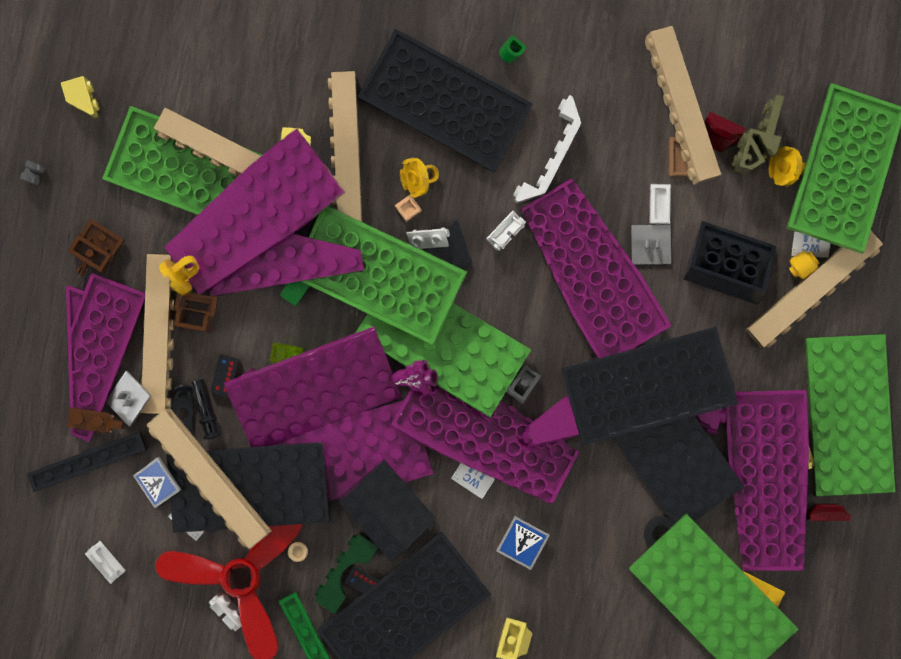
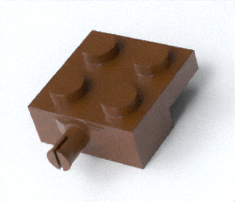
[68,219,125,276]

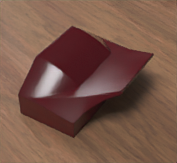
[704,112,745,153]
[806,504,851,521]

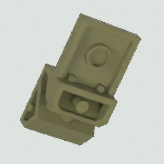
[732,95,784,175]

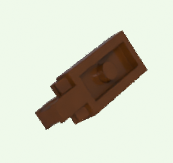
[67,407,124,433]

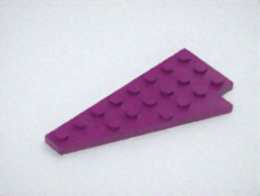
[209,234,365,296]
[66,273,145,442]

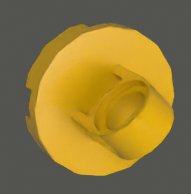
[768,146,806,186]
[400,157,439,198]
[159,256,199,295]

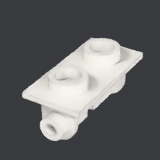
[486,211,526,251]
[406,227,450,249]
[85,541,126,584]
[209,590,241,632]

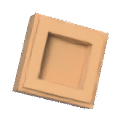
[395,196,422,222]

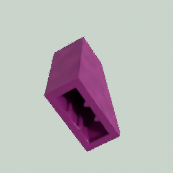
[523,396,579,449]

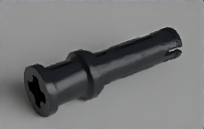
[191,379,221,440]

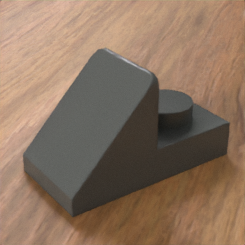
[506,365,541,404]

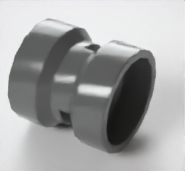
[19,160,45,186]

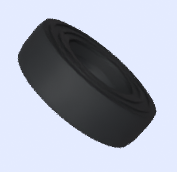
[644,516,676,547]

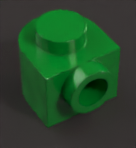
[499,35,527,63]

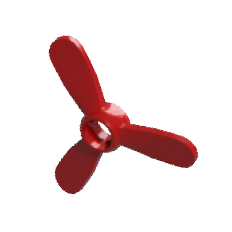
[156,524,302,659]

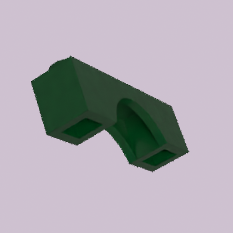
[314,532,378,614]

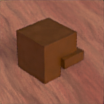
[174,292,218,333]

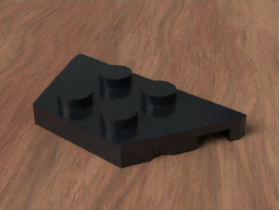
[425,220,471,269]

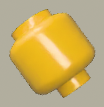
[789,250,820,279]

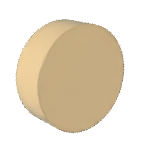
[288,541,308,562]

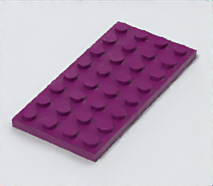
[224,326,402,447]

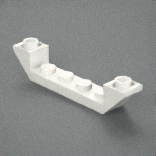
[513,95,581,204]

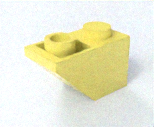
[61,76,99,118]

